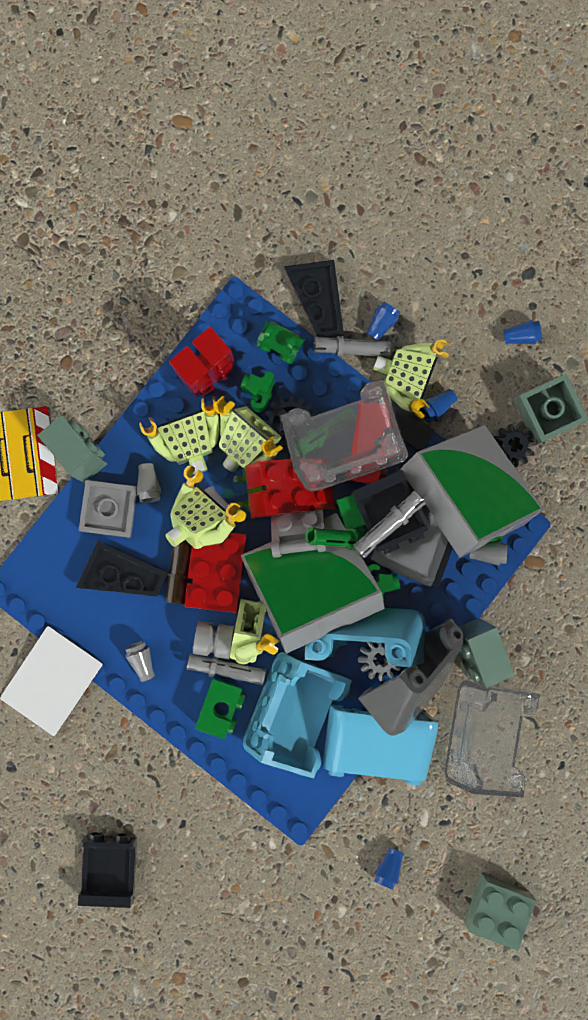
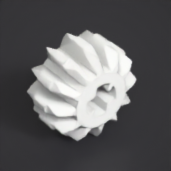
[358,642,400,681]

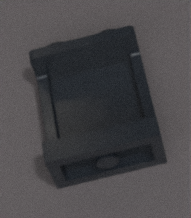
[351,470,429,555]
[78,832,137,908]

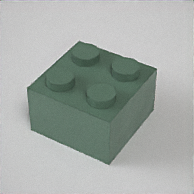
[513,374,588,445]
[38,415,108,484]
[459,618,515,688]
[464,873,537,951]

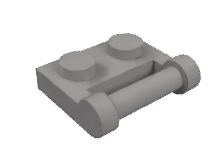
[271,510,327,558]

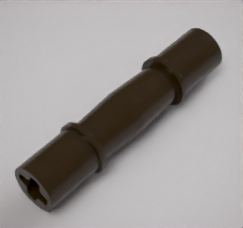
[164,540,192,604]

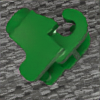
[256,319,306,364]
[240,372,275,413]
[367,564,400,600]

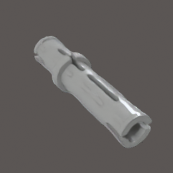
[313,336,391,357]
[353,491,425,558]
[186,653,266,686]

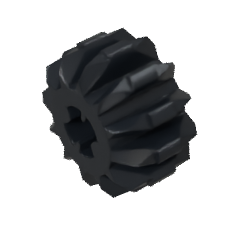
[494,424,535,468]

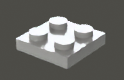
[79,480,137,538]

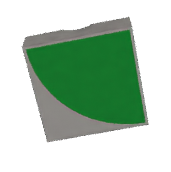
[401,425,544,558]
[241,513,385,653]

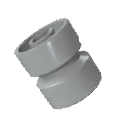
[193,621,234,659]

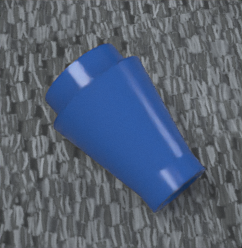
[366,301,401,341]
[503,319,542,345]
[419,389,457,423]
[374,847,404,890]

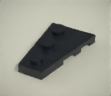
[284,260,344,338]
[76,541,168,597]

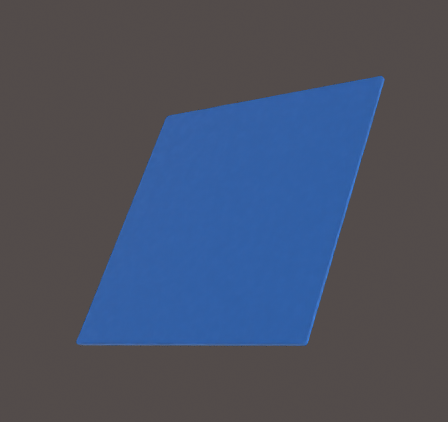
[0,277,551,845]

